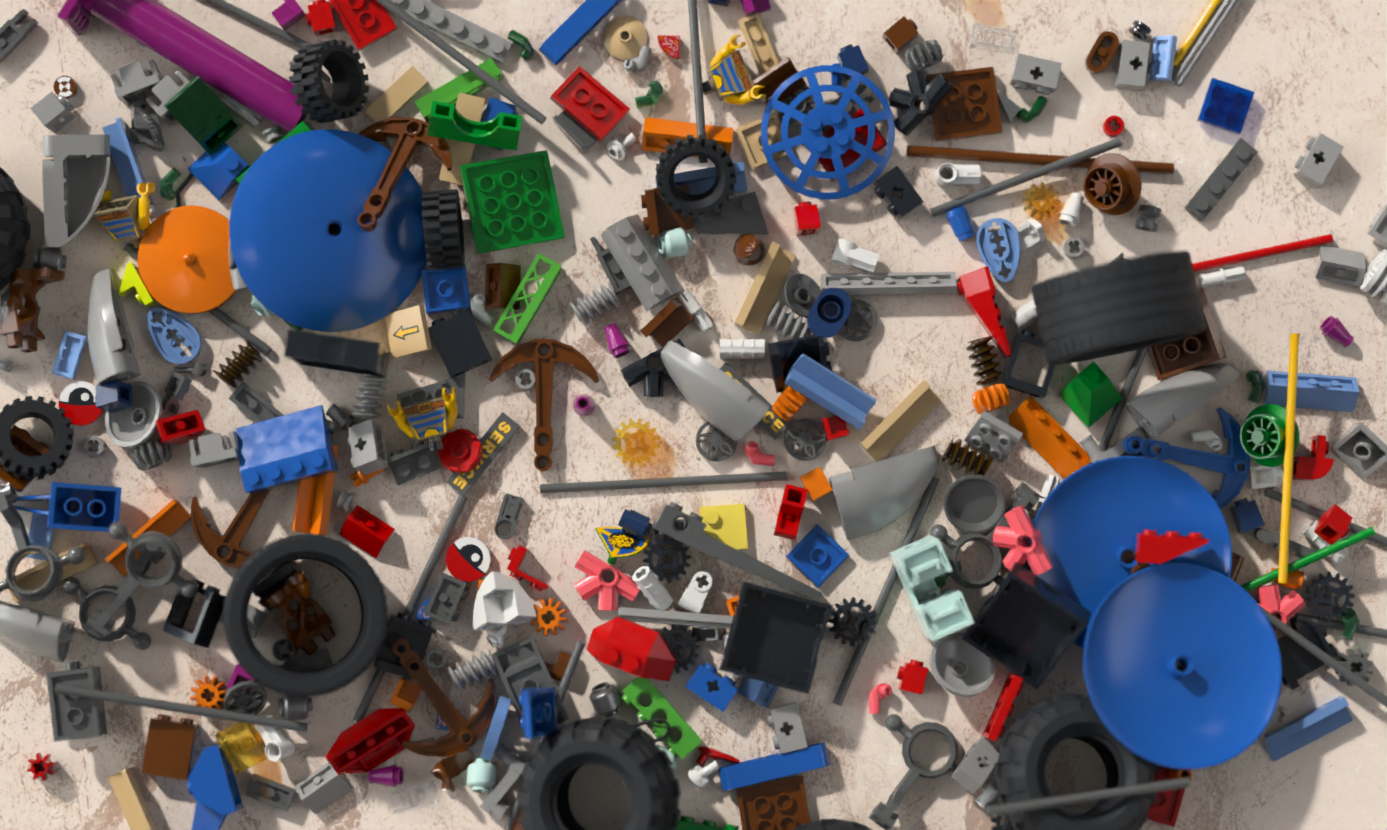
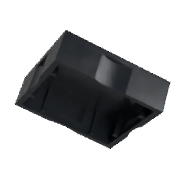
[284,329,390,378]
[962,562,1091,690]
[719,581,832,694]

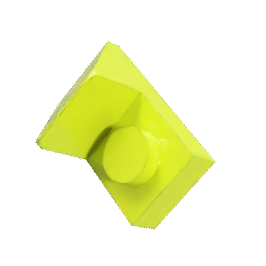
[118,262,157,308]

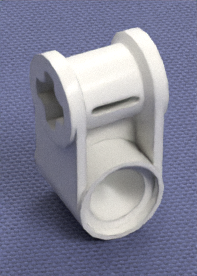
[678,570,712,613]

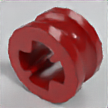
[1103,116,1124,137]

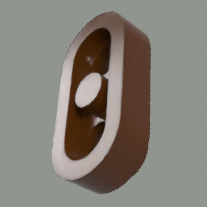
[1085,31,1119,74]

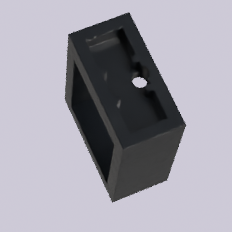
[1001,331,1055,399]
[163,578,226,648]

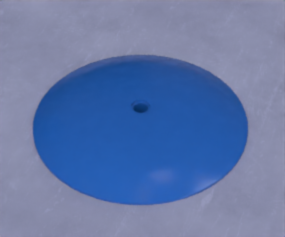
[229,129,427,332]
[1027,456,1232,649]
[1083,563,1282,769]

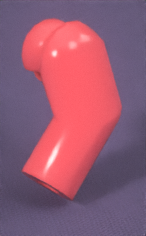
[745,441,775,466]
[869,683,892,714]

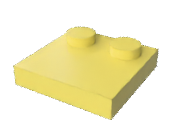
[700,504,748,549]

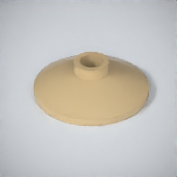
[603,16,647,60]

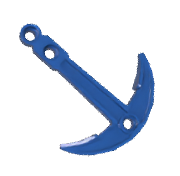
[1123,407,1251,509]

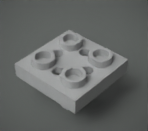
[964,411,1023,463]

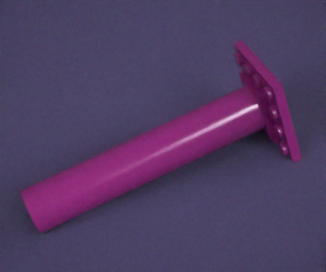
[57,0,308,132]

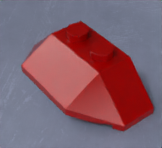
[587,616,676,682]
[326,708,415,775]

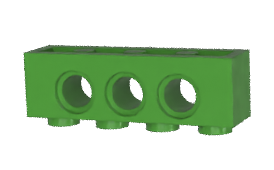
[622,677,702,759]

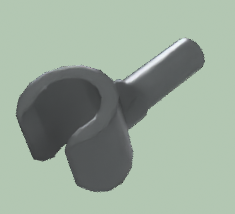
[175,362,208,376]

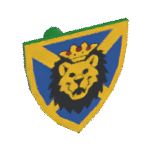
[595,527,651,565]

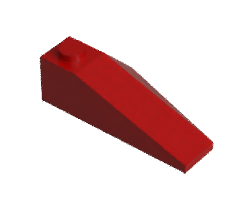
[956,266,1012,358]

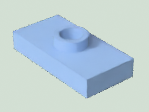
[1149,35,1177,81]
[52,331,88,380]
[27,513,55,561]

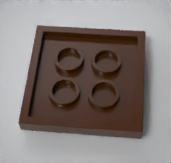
[927,67,1002,142]
[736,775,810,830]

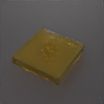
[215,722,268,775]

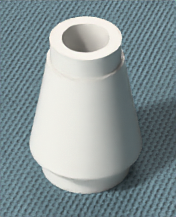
[1058,193,1084,228]

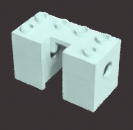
[889,535,974,641]

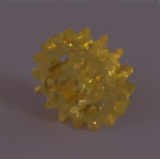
[612,418,660,467]

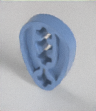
[976,218,1020,282]
[147,308,202,365]
[480,696,511,761]

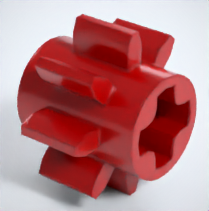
[27,753,57,781]

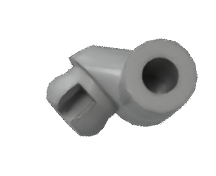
[623,46,652,73]

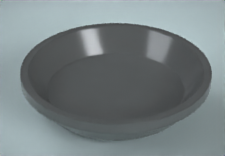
[944,475,1006,534]

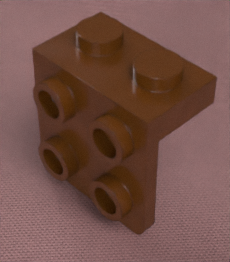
[641,185,693,235]
[0,425,50,492]

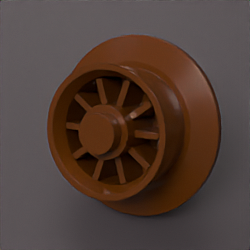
[1083,153,1142,215]

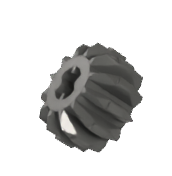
[904,39,943,71]
[132,438,172,471]
[1334,648,1374,686]

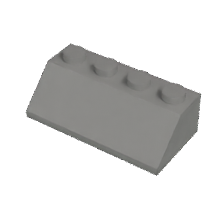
[601,214,684,312]

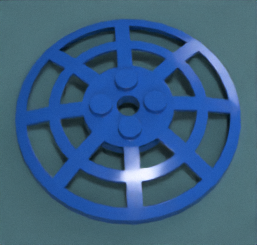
[761,65,895,200]

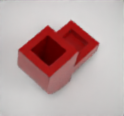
[1292,435,1334,481]
[774,484,808,540]

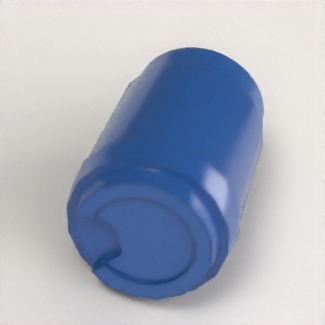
[946,206,976,242]

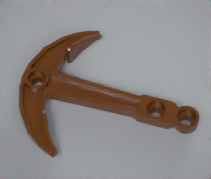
[358,117,452,232]
[489,339,599,471]
[191,488,274,568]
[391,637,497,757]

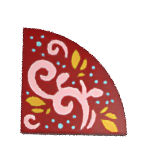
[658,35,680,59]

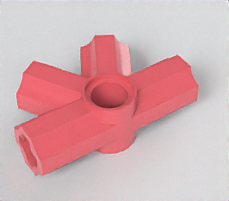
[993,505,1053,575]
[574,550,640,610]
[1257,584,1306,632]

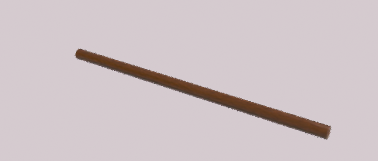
[906,145,1174,174]

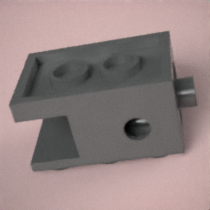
[46,661,107,742]

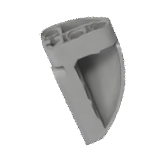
[42,135,111,248]
[87,268,140,385]
[661,341,769,441]
[1125,363,1240,438]
[829,446,939,541]
[0,600,75,663]

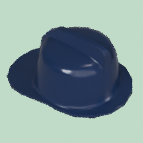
[807,288,852,338]

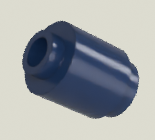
[618,509,653,538]

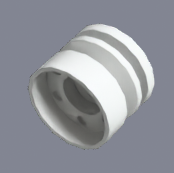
[1360,249,1387,305]

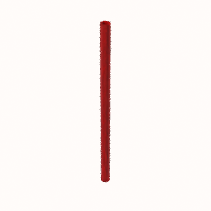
[1192,234,1333,272]

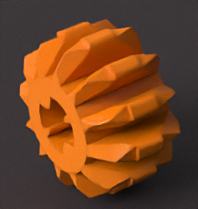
[972,383,1011,414]
[772,386,808,422]
[530,598,568,636]
[190,676,227,710]

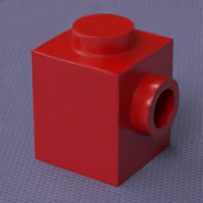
[306,0,338,36]
[1313,504,1353,545]
[897,659,928,695]

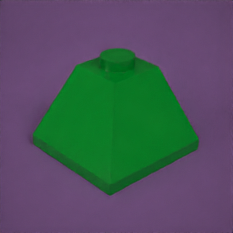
[1058,361,1122,428]

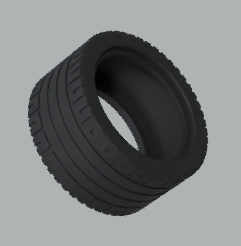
[1031,251,1207,365]
[224,534,388,697]

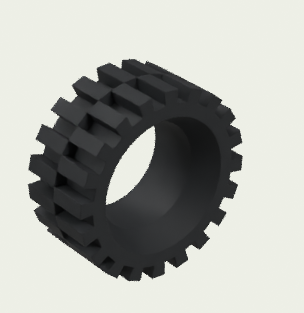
[289,39,369,123]
[655,135,736,219]
[422,189,465,271]
[0,396,74,481]

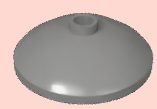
[105,381,162,448]
[929,633,995,697]

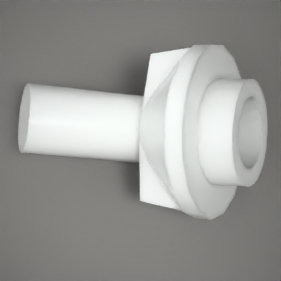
[607,133,637,160]
[486,625,507,648]
[688,761,719,788]

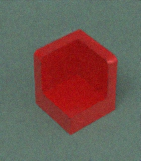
[821,416,850,441]

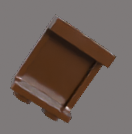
[141,714,199,780]

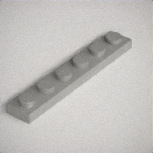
[390,0,513,64]
[821,272,957,295]

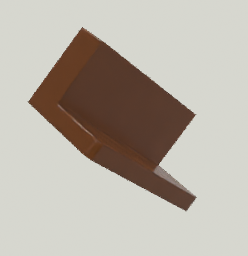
[752,57,806,106]
[485,263,521,310]
[640,298,694,347]

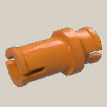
[349,468,386,488]
[290,571,311,599]

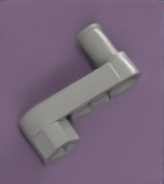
[1079,426,1150,463]
[480,744,527,821]

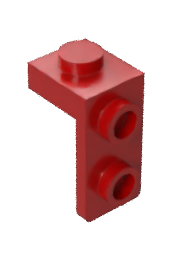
[507,545,550,591]

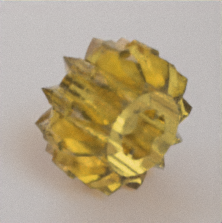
[1022,182,1060,221]

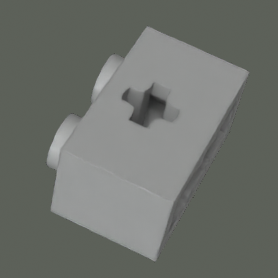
[1114,40,1153,91]
[1010,53,1062,95]
[30,92,75,133]
[1294,133,1344,188]
[348,419,389,475]
[767,702,808,754]
[951,736,1000,794]

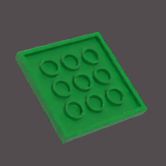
[459,150,565,254]

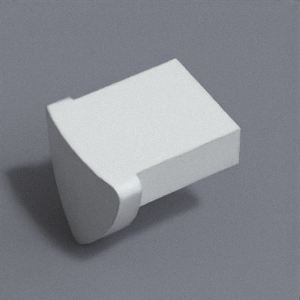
[1017,218,1045,253]
[1249,465,1283,489]

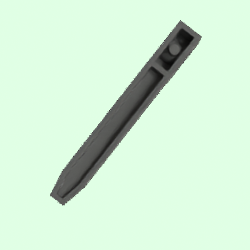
[652,501,822,601]

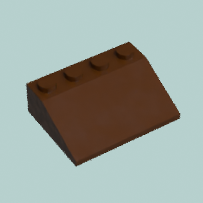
[1147,273,1227,380]

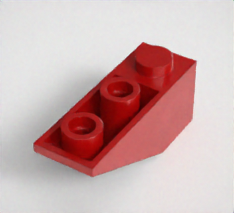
[1135,529,1209,564]

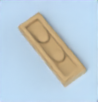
[738,12,779,76]
[364,65,428,123]

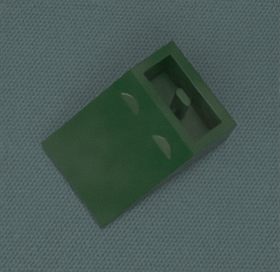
[164,75,243,155]

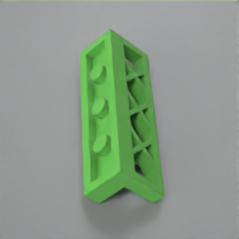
[414,58,503,122]
[493,253,563,345]

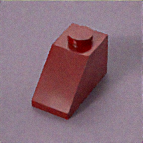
[794,201,821,236]
[155,409,206,445]

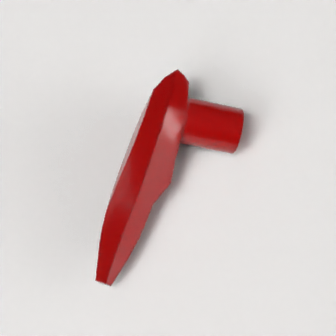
[696,746,740,766]

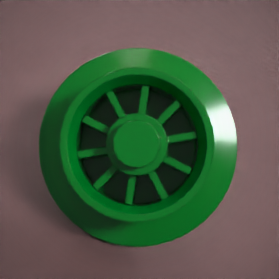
[1240,404,1299,467]

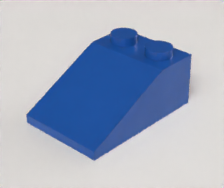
[519,687,558,739]

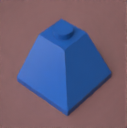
[188,143,249,201]

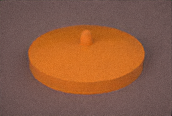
[138,205,238,314]

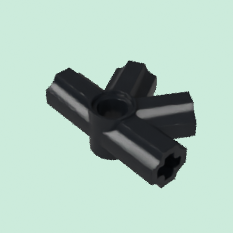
[889,70,954,136]
[620,339,685,397]

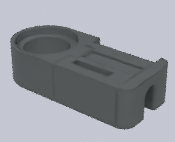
[494,493,524,539]

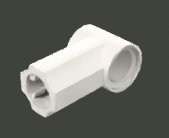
[934,163,981,186]
[831,239,879,273]
[255,715,295,762]

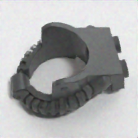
[131,99,165,152]

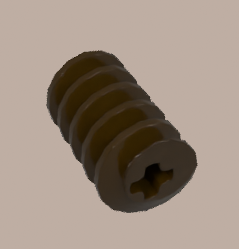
[966,336,1003,386]
[213,339,263,388]
[942,437,993,476]

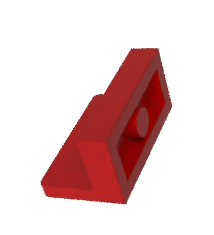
[339,505,395,558]

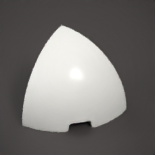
[473,571,536,631]

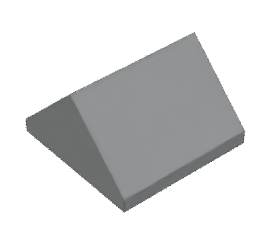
[1331,422,1387,480]

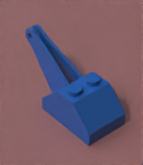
[14,482,122,532]
[187,742,244,830]

